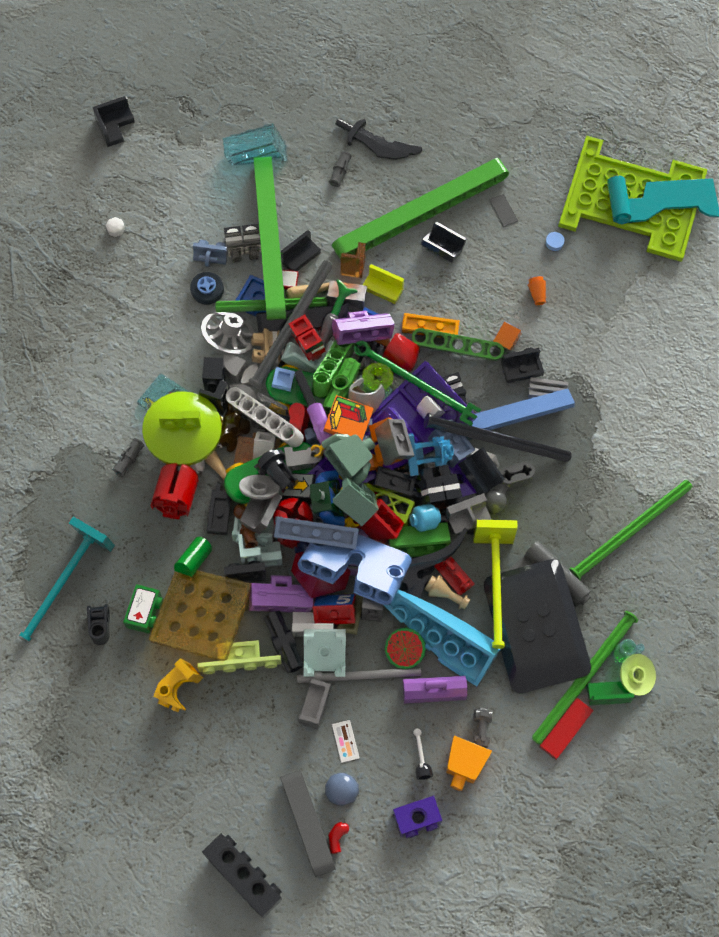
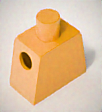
[446,736,492,791]

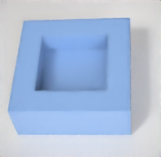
[271,367,295,391]

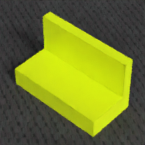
[363,264,404,304]

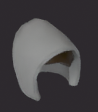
[348,378,385,415]

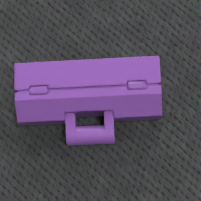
[332,311,395,345]
[249,575,313,612]
[402,676,467,704]

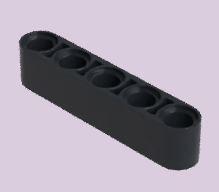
[256,304,349,333]

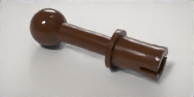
[233,504,258,549]

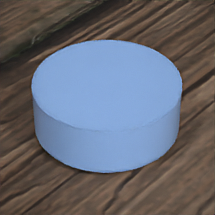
[545,232,565,251]

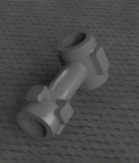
[473,707,492,748]

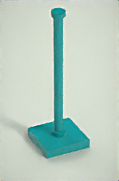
[19,516,115,642]

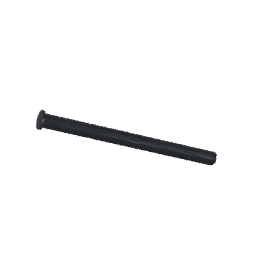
[424,413,571,462]

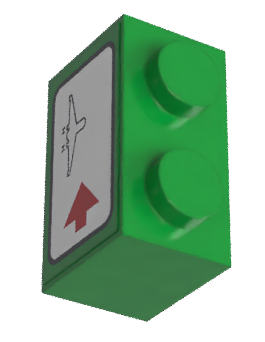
[123,584,163,634]

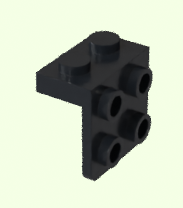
[224,561,267,612]

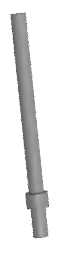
[297,668,421,683]

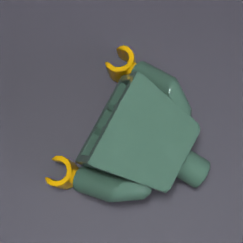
[311,434,375,491]

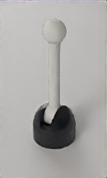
[413,728,433,780]

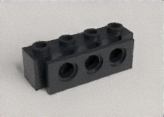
[202,833,282,919]

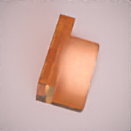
[341,242,366,278]
[233,432,256,465]

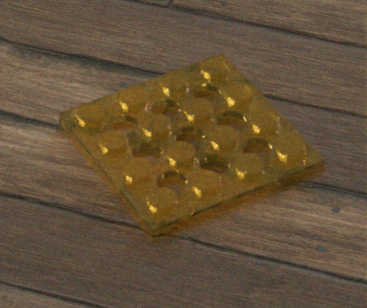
[149,570,251,661]

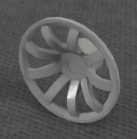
[201,312,255,355]

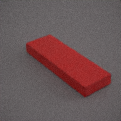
[540,698,594,760]

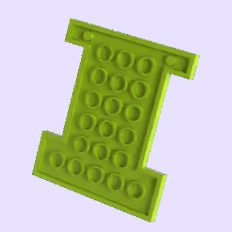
[558,136,708,262]

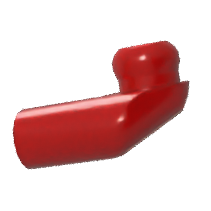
[328,822,349,854]

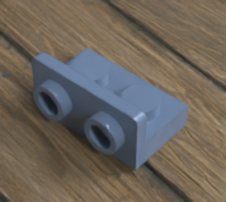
[428,419,475,468]

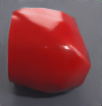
[382,333,420,373]

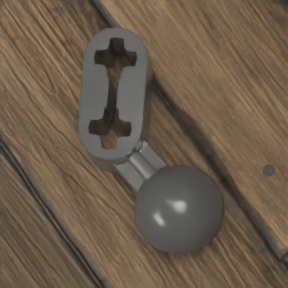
[485,462,535,514]

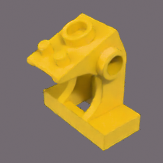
[153,658,203,712]

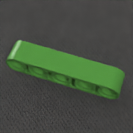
[412,328,504,361]
[311,340,357,398]

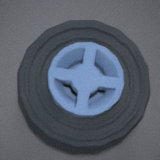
[190,272,224,305]

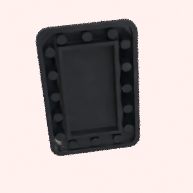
[483,559,591,694]

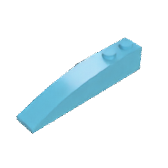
[384,590,501,687]

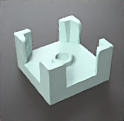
[304,629,346,677]

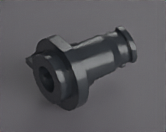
[254,449,298,493]

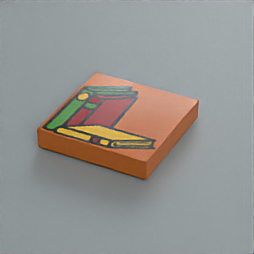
[323,395,374,440]

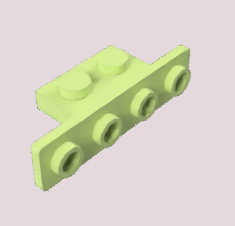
[197,640,281,674]

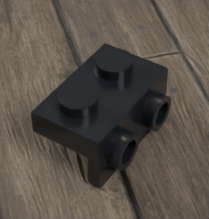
[421,222,466,263]
[501,347,544,383]

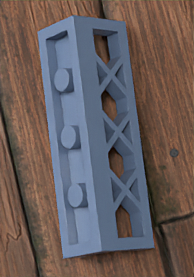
[273,516,359,549]

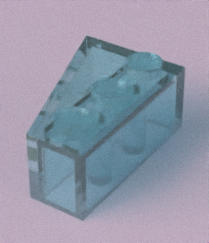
[223,124,288,166]

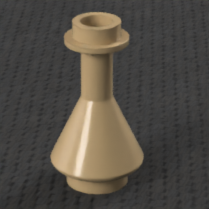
[424,575,470,610]

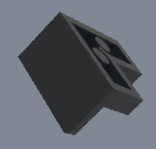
[92,96,135,147]

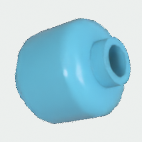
[409,504,441,532]

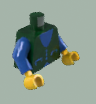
[310,470,359,528]

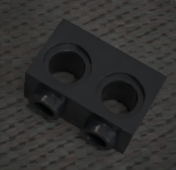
[202,357,226,393]

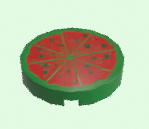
[385,628,426,669]

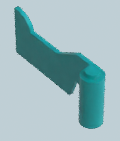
[607,176,719,224]

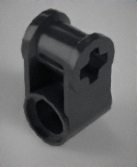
[87,604,110,645]

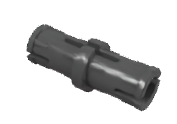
[329,151,352,187]
[113,438,144,477]

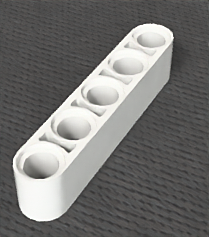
[226,387,304,447]

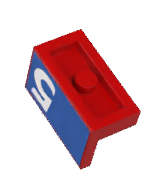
[313,594,356,624]

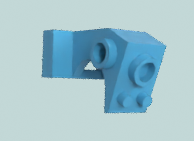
[408,433,454,476]

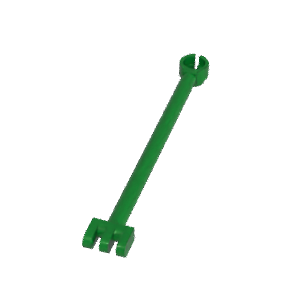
[354,341,482,426]

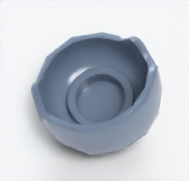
[325,773,359,806]

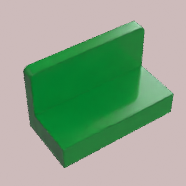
[587,681,634,706]

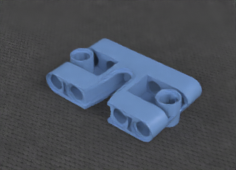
[298,534,412,605]

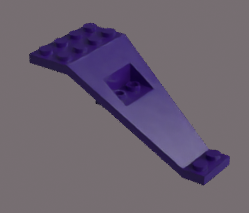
[308,361,476,489]

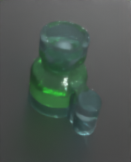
[613,639,645,664]

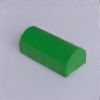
[174,537,212,577]

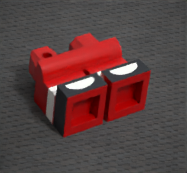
[288,315,326,361]

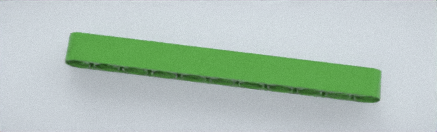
[254,156,286,320]
[332,158,509,262]

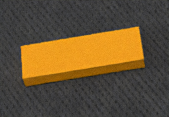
[401,313,460,338]

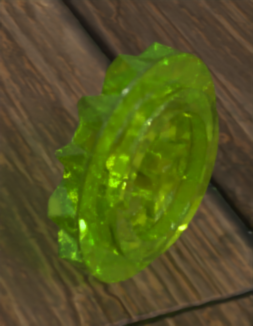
[362,363,393,391]

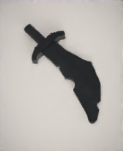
[335,118,422,159]

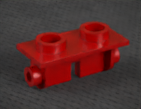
[435,556,475,596]

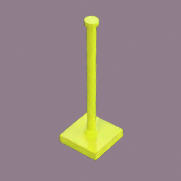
[473,520,518,649]

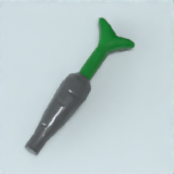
[319,280,358,348]

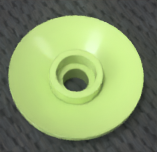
[620,654,656,696]

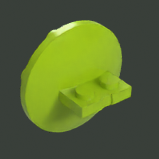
[142,392,222,466]

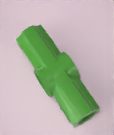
[323,357,361,414]

